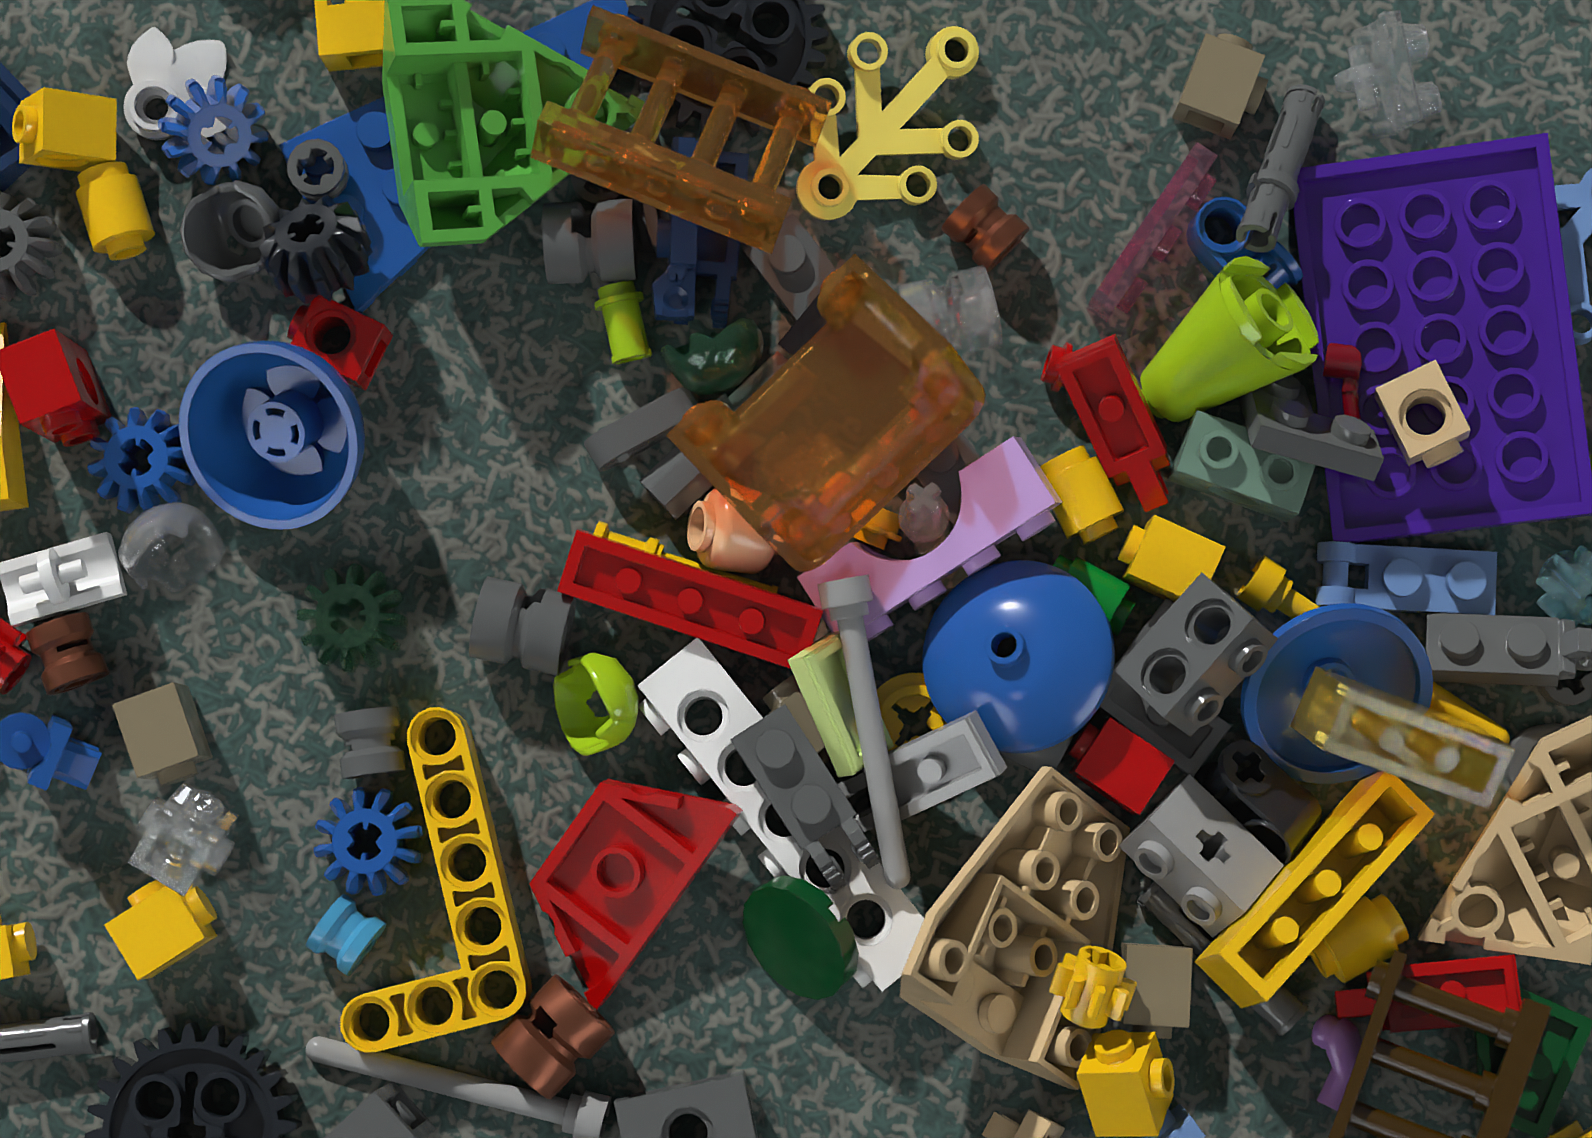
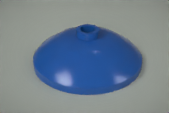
[922,560,1115,754]
[1241,603,1433,784]

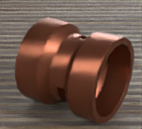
[941,184,1030,273]
[26,612,109,695]

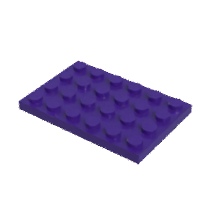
[1293,133,1592,543]

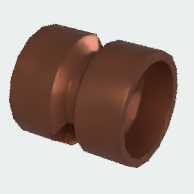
[491,974,615,1100]

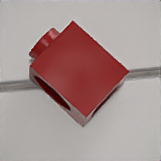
[287,295,393,391]
[1068,717,1175,816]

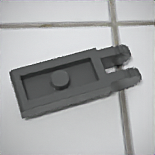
[730,704,881,892]

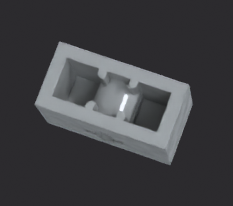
[1119,774,1284,937]

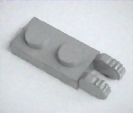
[836,710,1007,832]

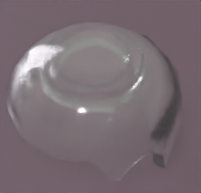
[118,502,226,593]

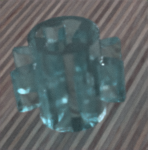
[1536,545,1592,626]

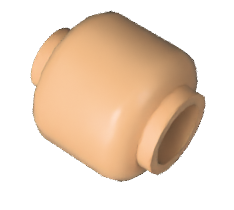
[687,487,786,574]

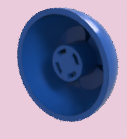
[179,341,365,530]

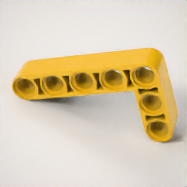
[340,707,532,1053]

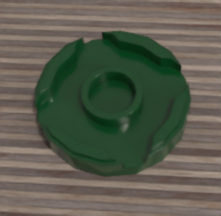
[742,875,859,1000]

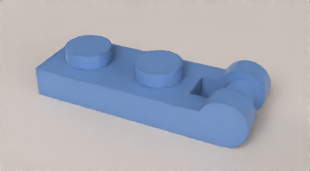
[1315,541,1497,615]

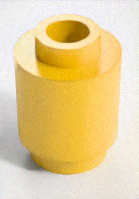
[76,161,155,260]
[1040,445,1124,545]
[1309,894,1409,983]

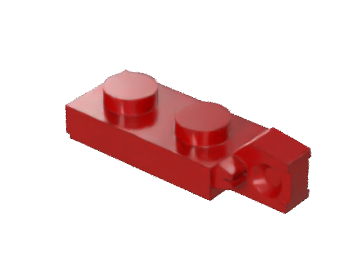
[1055,334,1171,512]
[1334,954,1522,1034]

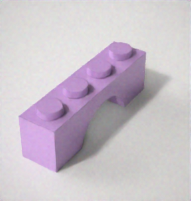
[797,436,1063,641]

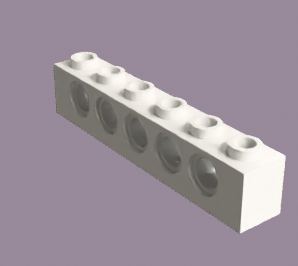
[637,638,924,991]

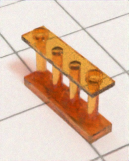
[530,5,833,254]

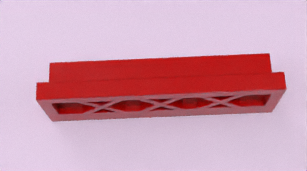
[557,529,825,669]

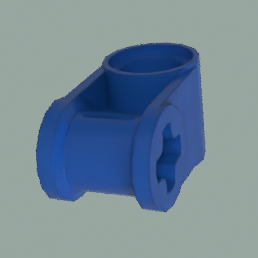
[1186,197,1303,289]

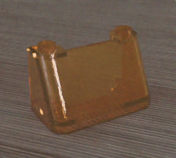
[666,254,986,572]

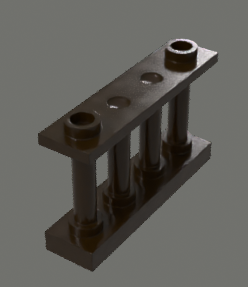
[1328,950,1552,1138]

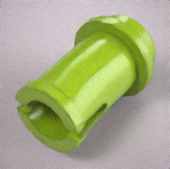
[594,281,652,364]

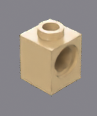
[1374,360,1471,468]

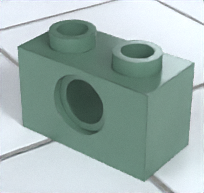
[1167,410,1316,522]

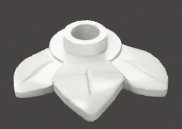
[124,27,227,140]

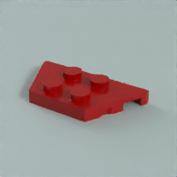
[529,779,743,1010]

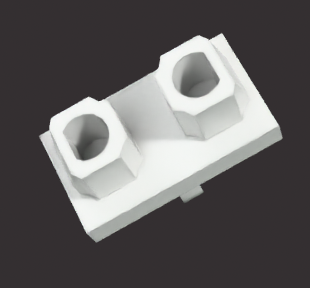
[0,532,127,627]

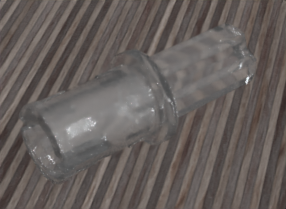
[898,482,950,555]

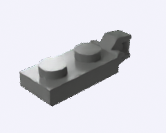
[1426,613,1592,687]

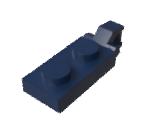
[651,137,699,321]

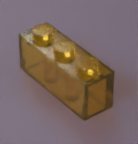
[1290,667,1515,809]

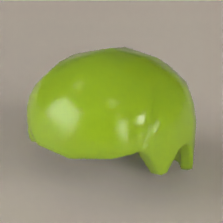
[553,652,639,756]

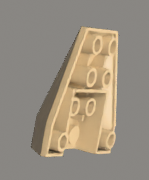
[900,766,1130,1090]

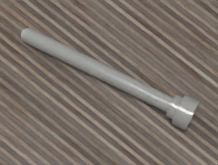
[817,574,911,889]
[306,1036,612,1138]

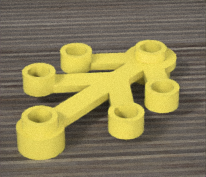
[796,26,979,220]

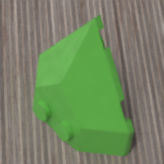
[382,0,653,247]

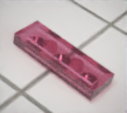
[1086,142,1218,322]

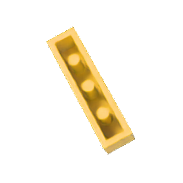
[1194,768,1435,1008]

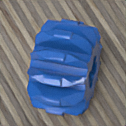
[158,75,269,185]
[87,407,196,516]
[314,787,425,896]

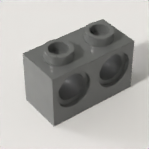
[1114,572,1278,737]

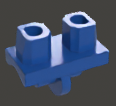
[0,712,102,791]

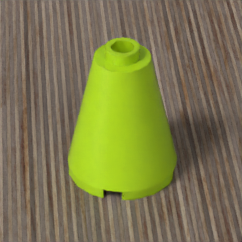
[1140,256,1319,422]

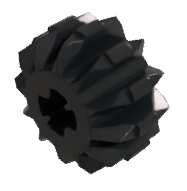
[259,194,373,305]

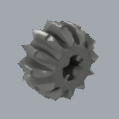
[0,192,63,302]

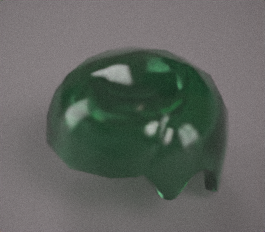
[660,318,764,395]

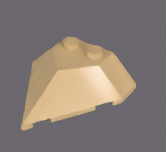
[1417,715,1592,965]

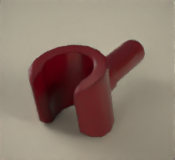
[1323,343,1362,420]

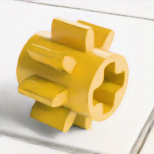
[1049,946,1137,1029]

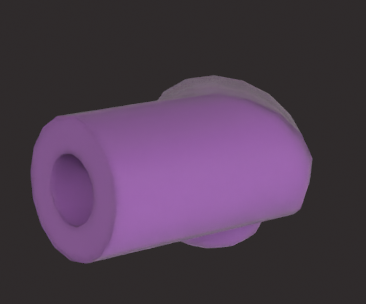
[1311,1015,1362,1111]

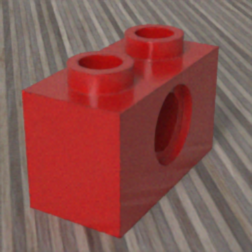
[0,328,112,447]

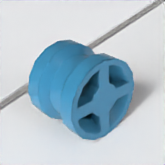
[306,894,387,976]

